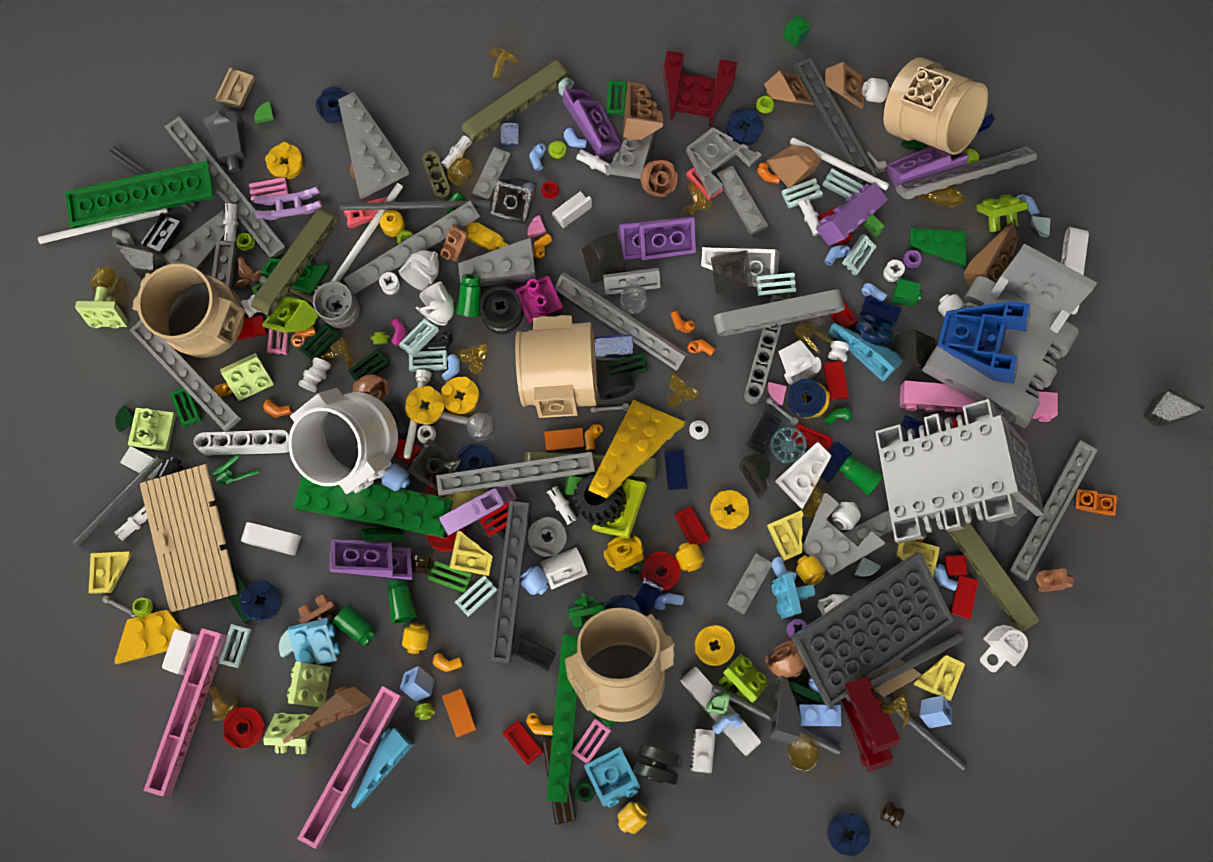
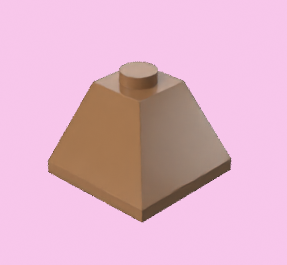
[825,62,864,109]
[764,71,814,105]
[766,145,821,188]

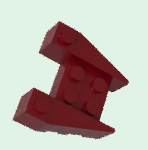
[663,51,737,127]
[841,677,900,772]

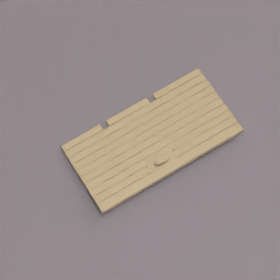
[140,464,238,613]

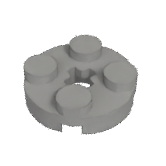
[527,517,567,557]

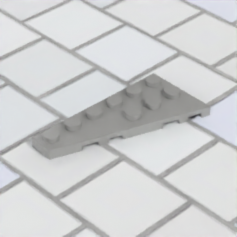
[338,92,409,199]

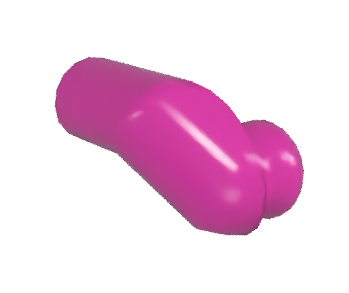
[391,318,407,346]

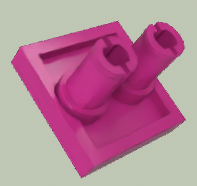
[514,276,564,324]

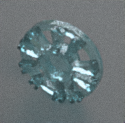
[770,427,807,463]

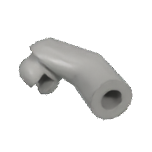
[112,229,135,251]

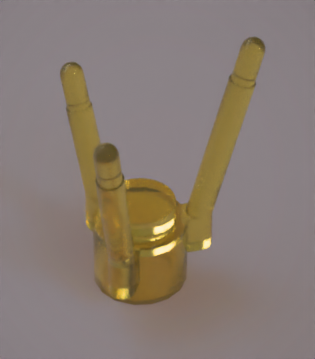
[793,323,833,353]

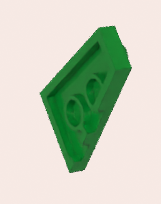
[909,228,966,268]
[260,258,329,296]

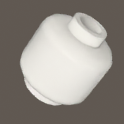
[862,78,890,103]
[938,294,965,318]
[831,502,861,531]

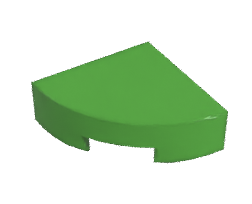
[255,101,274,124]
[564,475,584,495]
[706,693,730,715]

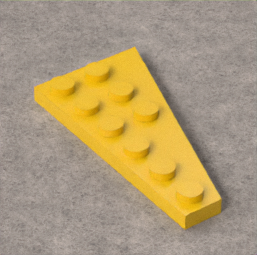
[589,400,685,498]

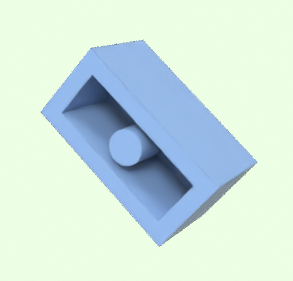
[797,705,841,726]

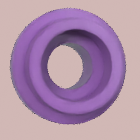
[903,250,922,269]

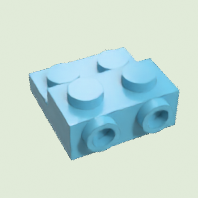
[287,618,340,665]
[584,747,640,807]

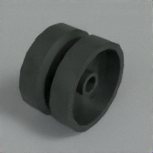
[480,287,522,334]
[633,744,684,785]

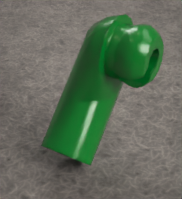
[447,192,466,215]
[823,407,853,426]

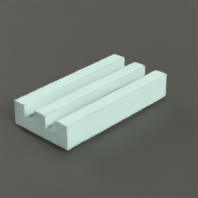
[822,169,863,199]
[782,178,823,208]
[842,234,877,275]
[756,273,796,296]
[399,319,439,357]
[409,350,448,372]
[455,575,498,617]
[219,624,252,669]

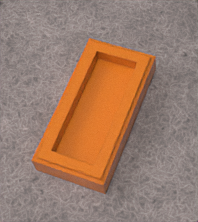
[544,428,584,452]

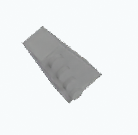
[458,238,536,287]

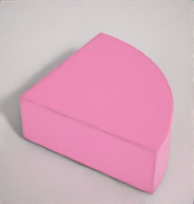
[528,215,546,239]
[767,382,787,406]

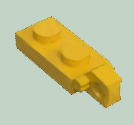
[461,221,508,252]

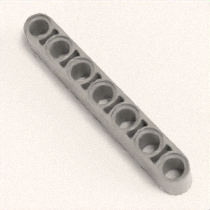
[744,279,791,404]
[713,289,845,336]

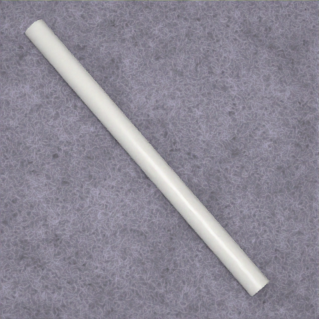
[790,137,889,190]

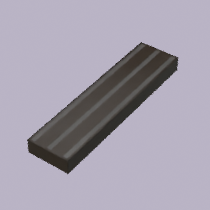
[542,739,576,825]

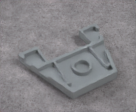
[686,127,762,198]
[802,492,886,575]

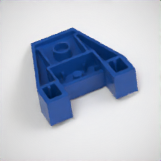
[938,301,1031,384]

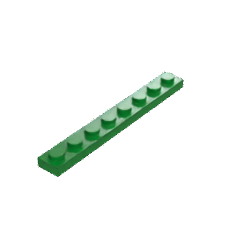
[546,635,578,802]

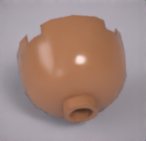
[640,160,678,197]
[352,375,390,404]
[765,640,805,678]

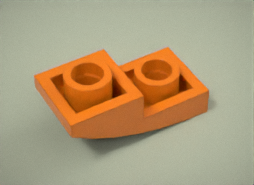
[1075,489,1117,516]
[442,689,476,737]

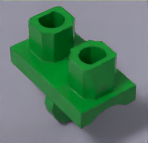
[568,593,605,628]

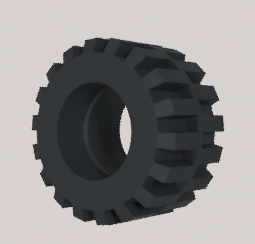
[573,473,627,525]

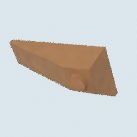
[623,82,663,140]
[963,223,1019,287]
[283,687,372,744]

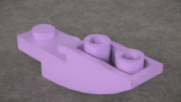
[439,485,518,535]

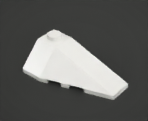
[701,247,780,287]

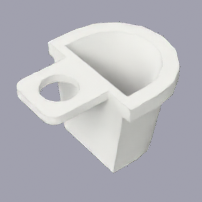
[778,340,821,385]
[980,625,1028,672]

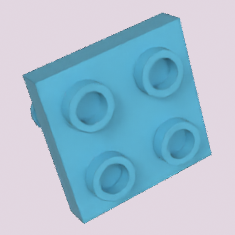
[772,573,815,619]

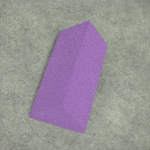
[563,89,622,158]
[885,146,969,189]
[617,217,696,260]
[329,539,412,580]

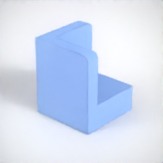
[400,666,435,701]
[920,695,953,728]

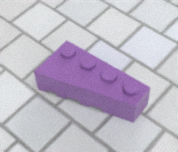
[816,182,888,246]

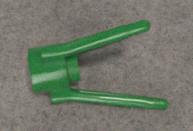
[212,454,260,485]

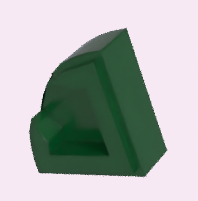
[901,140,927,151]
[115,405,134,432]

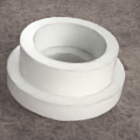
[689,420,708,440]
[417,425,436,444]

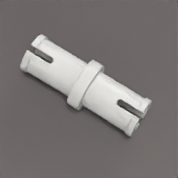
[441,135,472,170]
[576,149,610,176]
[798,198,821,236]
[223,203,238,242]
[547,486,578,525]
[114,506,148,541]

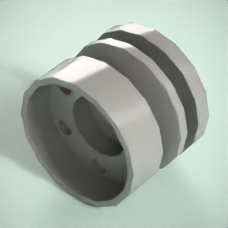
[313,281,360,329]

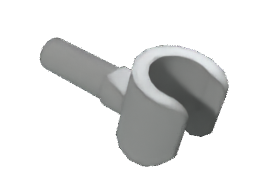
[866,151,887,173]

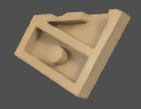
[870,659,921,697]

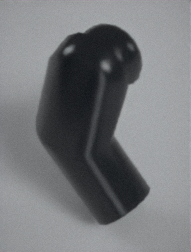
[428,331,453,351]

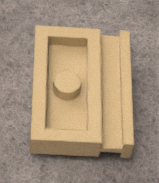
[215,68,255,109]

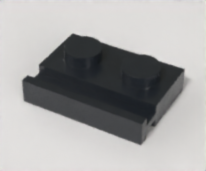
[141,213,184,255]

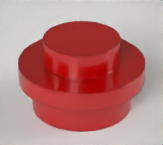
[541,181,559,199]

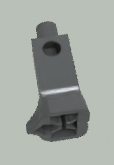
[203,111,246,173]

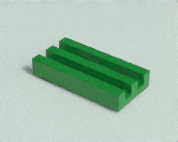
[606,80,626,117]
[170,388,202,428]

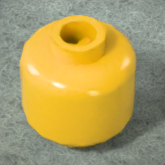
[379,210,405,237]
[675,542,704,573]
[796,555,825,585]
[402,623,429,654]
[618,802,648,834]

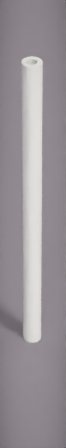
[331,183,403,282]
[38,208,169,244]

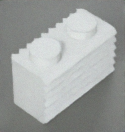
[690,729,715,773]

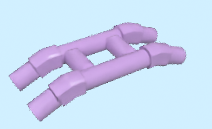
[254,186,323,220]

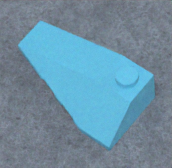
[828,323,903,382]
[351,728,414,809]

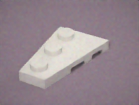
[775,442,831,510]

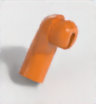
[757,163,780,184]
[670,311,695,333]
[291,326,316,347]
[687,339,716,356]
[263,399,292,418]

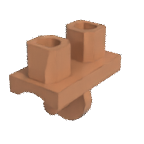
[440,224,469,262]
[1036,568,1073,592]
[298,594,337,624]

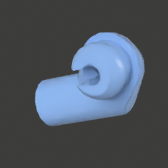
[563,128,587,149]
[1017,194,1040,217]
[772,557,797,582]
[934,564,958,591]
[654,593,684,610]

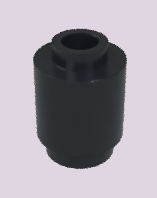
[157,457,184,478]

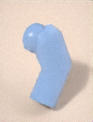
[529,143,546,171]
[824,245,850,266]
[861,283,887,302]
[441,354,460,382]
[712,713,743,734]

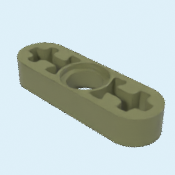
[422,151,451,201]

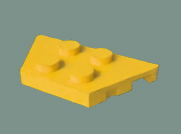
[115,610,185,664]

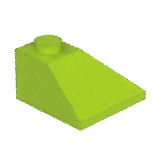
[262,296,319,333]

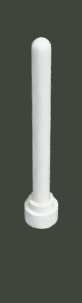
[403,369,432,459]

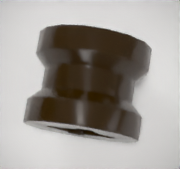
[411,555,431,574]
[880,801,905,828]

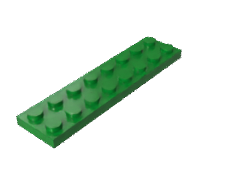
[65,161,215,228]
[293,475,453,538]

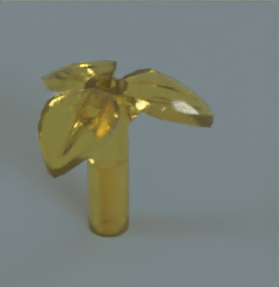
[488,48,518,79]
[683,183,713,214]
[319,337,352,368]
[455,344,488,374]
[667,375,699,407]
[802,486,823,517]
[208,686,241,722]
[882,693,910,728]

